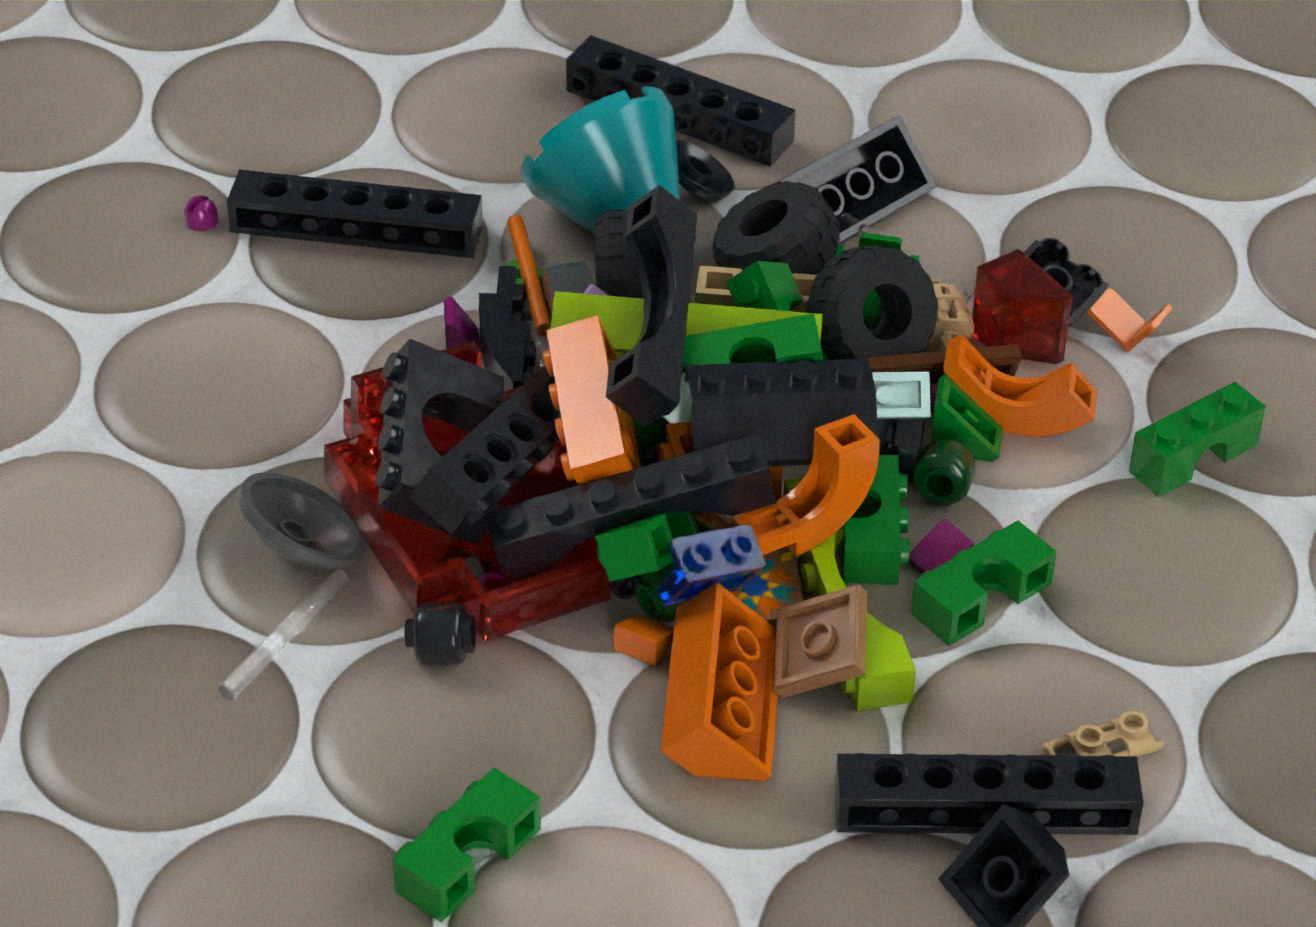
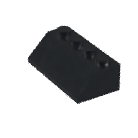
[773,115,938,243]
[683,358,878,467]

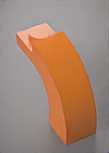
[943,334,1097,437]
[732,414,880,558]

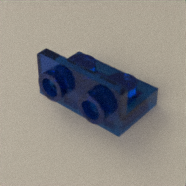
[657,524,767,606]

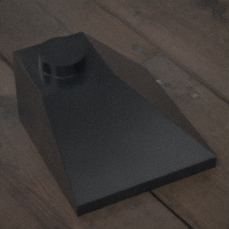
[938,804,1070,927]

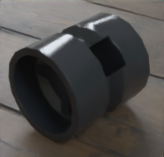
[877,418,925,472]

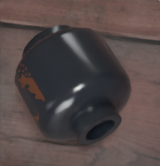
[404,602,476,665]

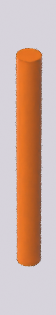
[507,214,551,336]

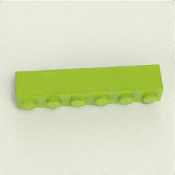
[550,291,823,366]

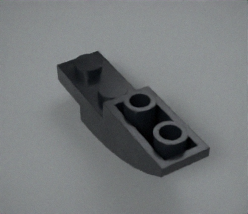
[478,266,536,402]

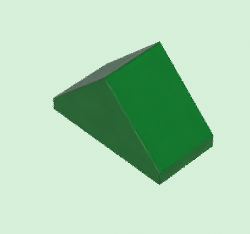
[931,374,1003,462]

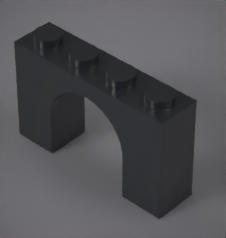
[375,338,504,544]

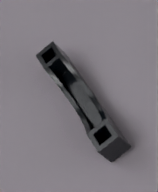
[605,185,697,426]
[485,434,777,582]

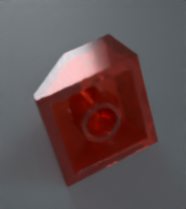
[972,249,1073,364]

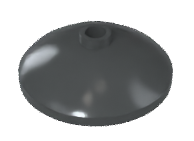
[238,472,368,569]

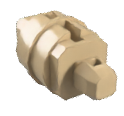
[926,278,974,352]

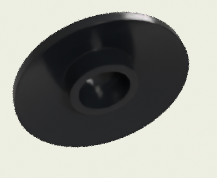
[676,140,734,197]

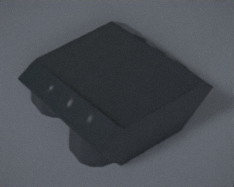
[990,238,1109,331]

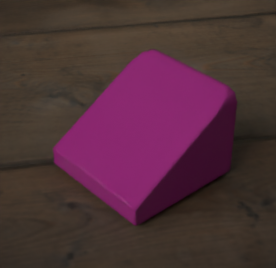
[444,297,480,357]
[909,519,974,574]

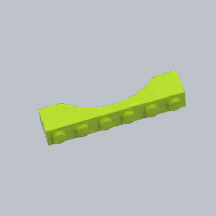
[784,477,916,712]

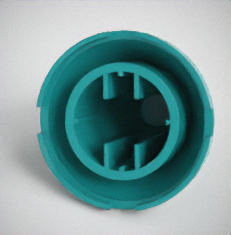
[520,87,680,235]

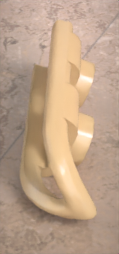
[1040,711,1164,757]

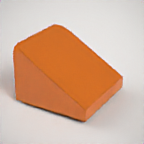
[613,615,674,666]

